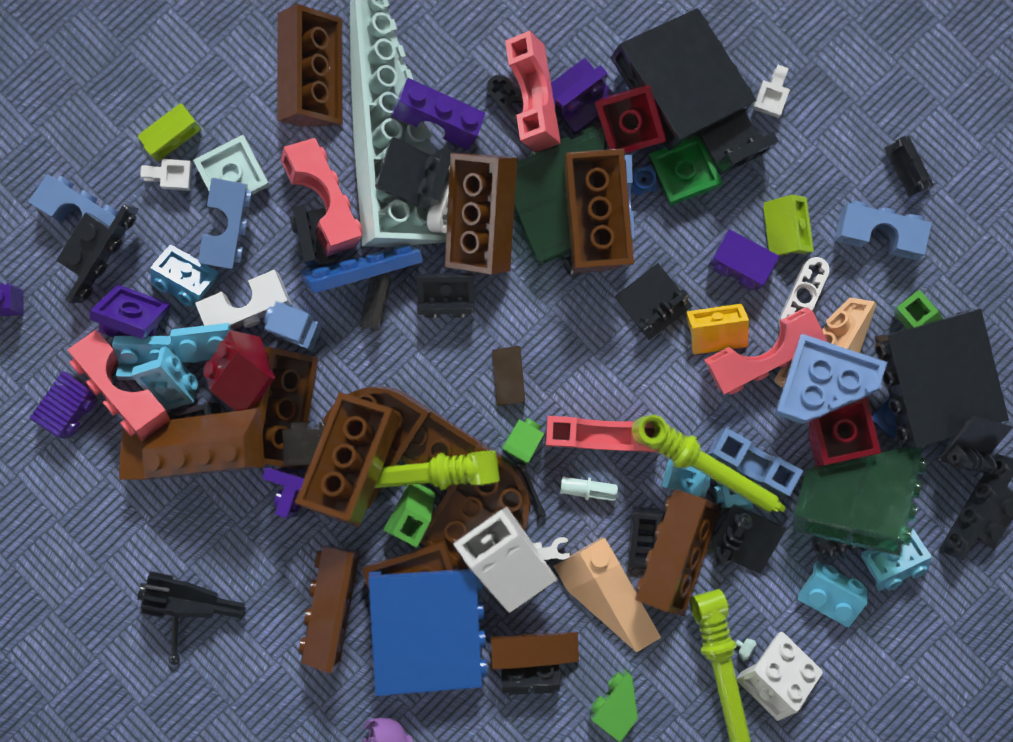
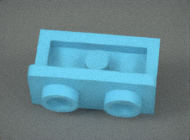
[170,323,231,363]
[798,561,867,628]

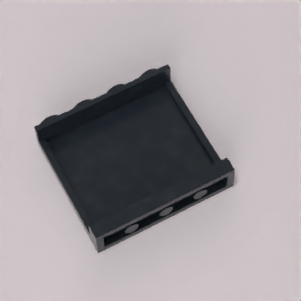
[610,8,757,151]
[874,309,1009,448]

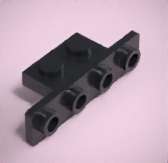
[56,204,139,303]
[940,454,1013,560]

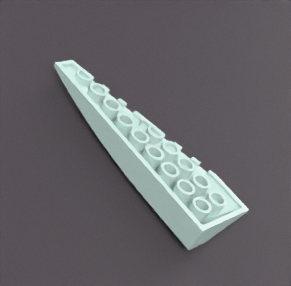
[350,0,447,247]

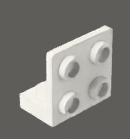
[736,632,823,721]

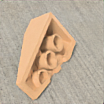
[774,298,876,388]
[553,537,661,652]

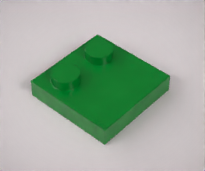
[648,136,722,206]

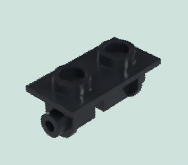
[884,136,934,197]
[501,664,561,696]

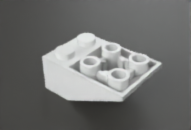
[454,507,557,613]

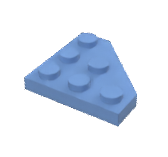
[775,334,887,424]

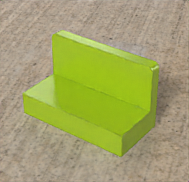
[138,104,202,163]
[763,194,814,256]

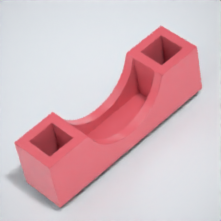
[505,31,561,153]
[280,138,362,257]
[704,308,827,394]
[67,330,170,441]
[545,416,658,453]

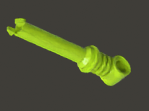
[631,415,786,513]
[375,450,499,490]
[690,589,751,742]

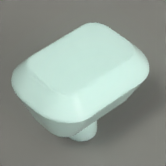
[736,639,757,660]

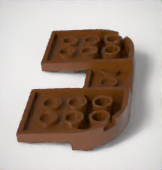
[297,386,531,584]

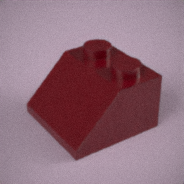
[595,85,666,154]
[203,330,275,411]
[809,396,881,466]

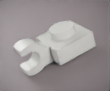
[753,65,790,118]
[140,159,192,191]
[533,537,570,560]

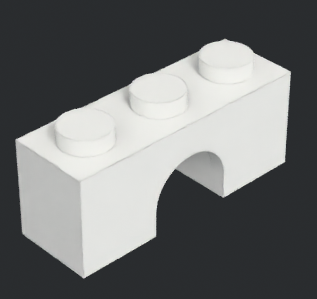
[195,270,292,331]

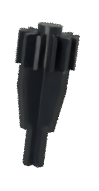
[137,571,246,619]

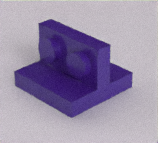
[551,58,614,136]
[89,285,170,339]
[262,468,305,518]

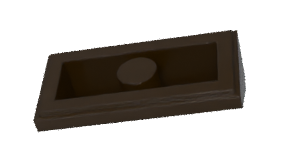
[492,346,525,406]

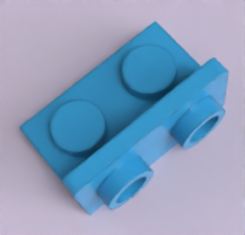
[150,245,218,309]

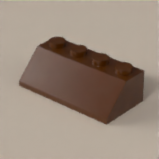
[277,4,343,127]
[563,149,634,274]
[445,153,517,275]
[253,347,318,469]
[295,392,401,528]
[143,408,264,478]
[636,489,722,616]
[299,545,360,673]

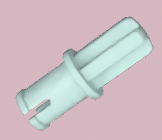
[560,476,618,501]

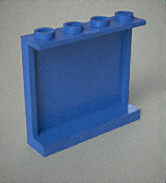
[369,567,487,696]

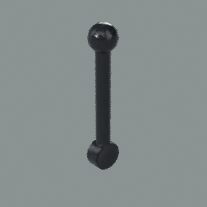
[516,462,546,518]
[168,616,180,665]

